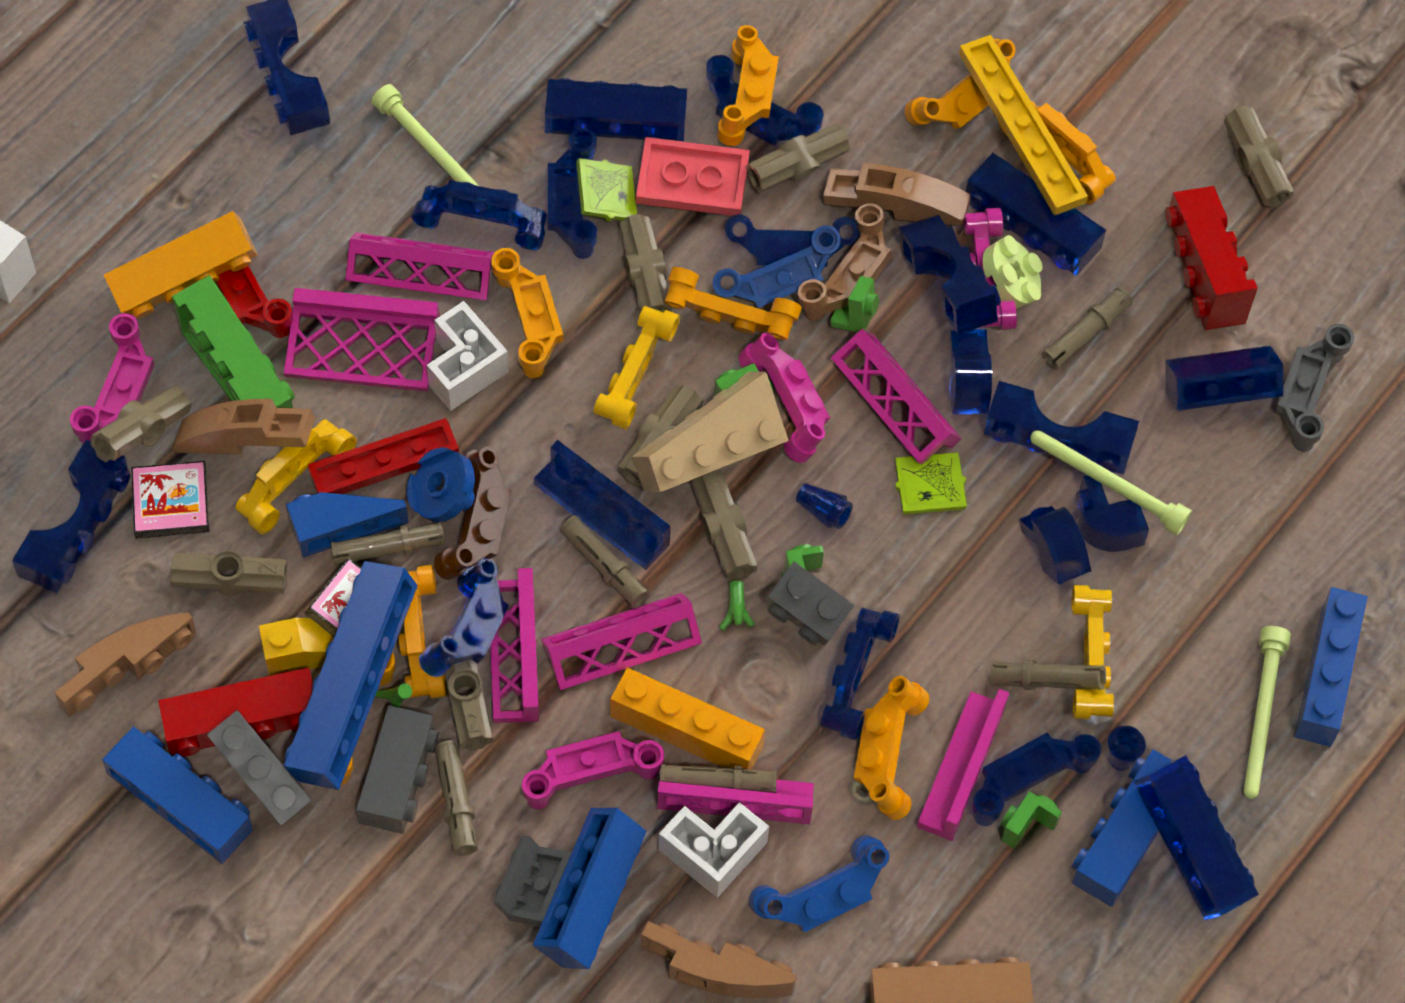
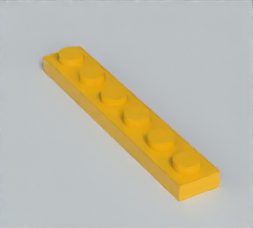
[959,35,1088,216]

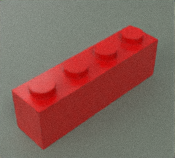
[158,667,313,757]

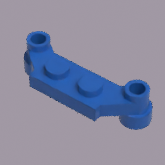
[713,225,840,308]
[749,835,889,933]

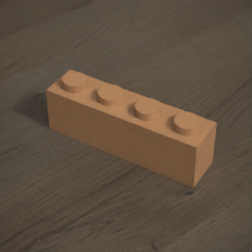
[869,957,1034,1003]

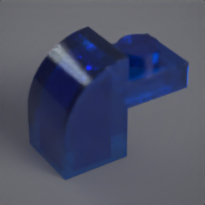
[949,329,992,414]
[1076,475,1149,552]
[1019,506,1092,585]

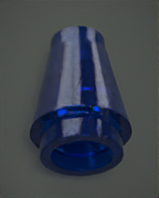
[796,483,853,529]
[1108,726,1146,771]

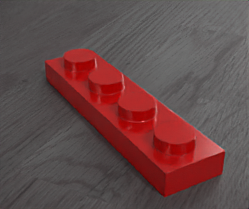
[307,418,459,494]

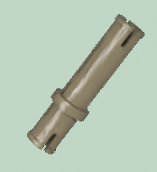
[1041,287,1133,370]
[560,515,650,608]
[331,521,445,566]
[990,660,1106,690]
[435,740,478,856]
[660,764,777,793]

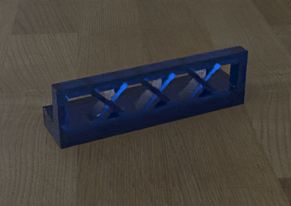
[534,439,671,570]

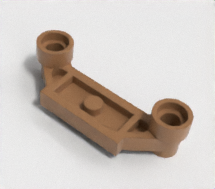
[798,203,892,321]

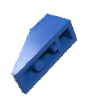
[286,492,408,558]

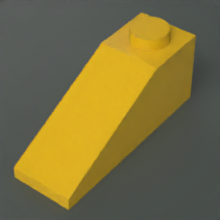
[259,618,338,676]

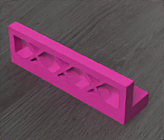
[345,232,494,300]
[831,329,962,464]
[488,568,539,723]
[541,593,702,690]
[917,689,1009,841]
[657,780,814,825]

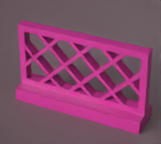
[284,288,440,392]

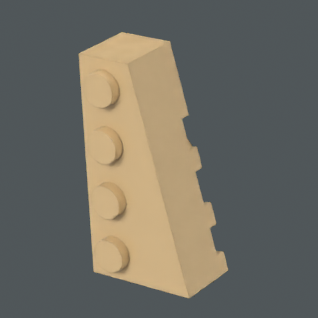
[632,371,789,492]

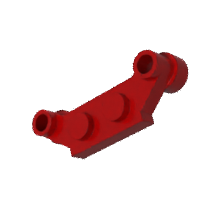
[215,266,293,338]

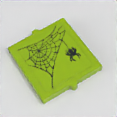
[576,158,637,222]
[895,452,967,515]

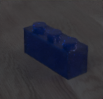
[1165,346,1283,411]

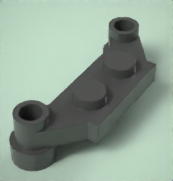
[1275,324,1354,452]

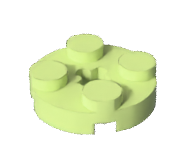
[983,235,1043,309]

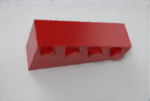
[1165,186,1258,331]

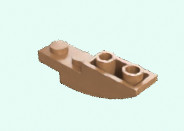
[823,162,971,226]
[172,399,315,454]
[54,612,197,718]
[641,921,797,998]

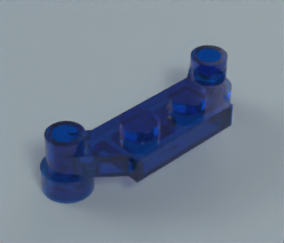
[706,55,824,146]
[547,128,597,259]
[412,180,547,250]
[725,214,860,267]
[419,558,509,677]
[820,607,900,741]
[972,732,1101,826]

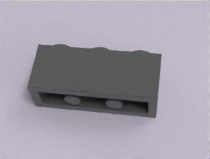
[356,705,439,834]
[207,710,312,826]

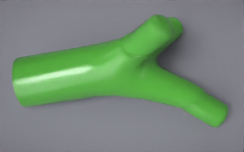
[719,580,755,631]
[375,683,412,708]

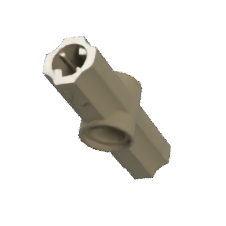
[1224,105,1294,208]
[745,123,851,193]
[620,214,672,313]
[91,385,191,463]
[618,385,703,487]
[692,471,757,580]
[170,550,287,596]
[438,633,493,751]

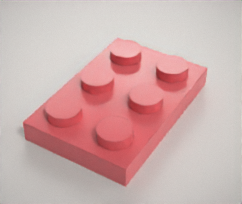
[636,137,750,217]

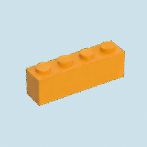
[104,211,258,319]
[610,667,765,769]

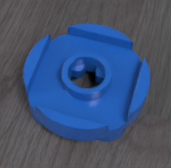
[407,447,475,522]

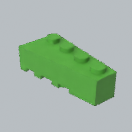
[172,275,295,408]

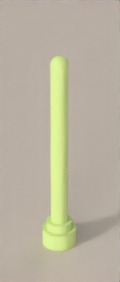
[371,84,492,209]
[1030,431,1192,536]
[1243,626,1291,799]

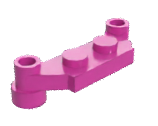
[964,208,1017,330]
[70,313,155,445]
[738,333,830,463]
[522,731,664,809]

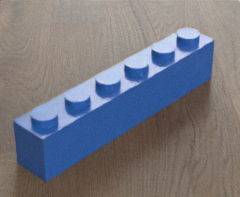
[284,561,418,790]

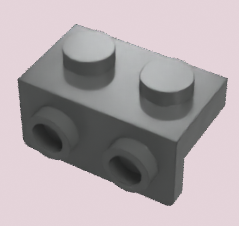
[764,561,855,646]
[494,836,572,927]

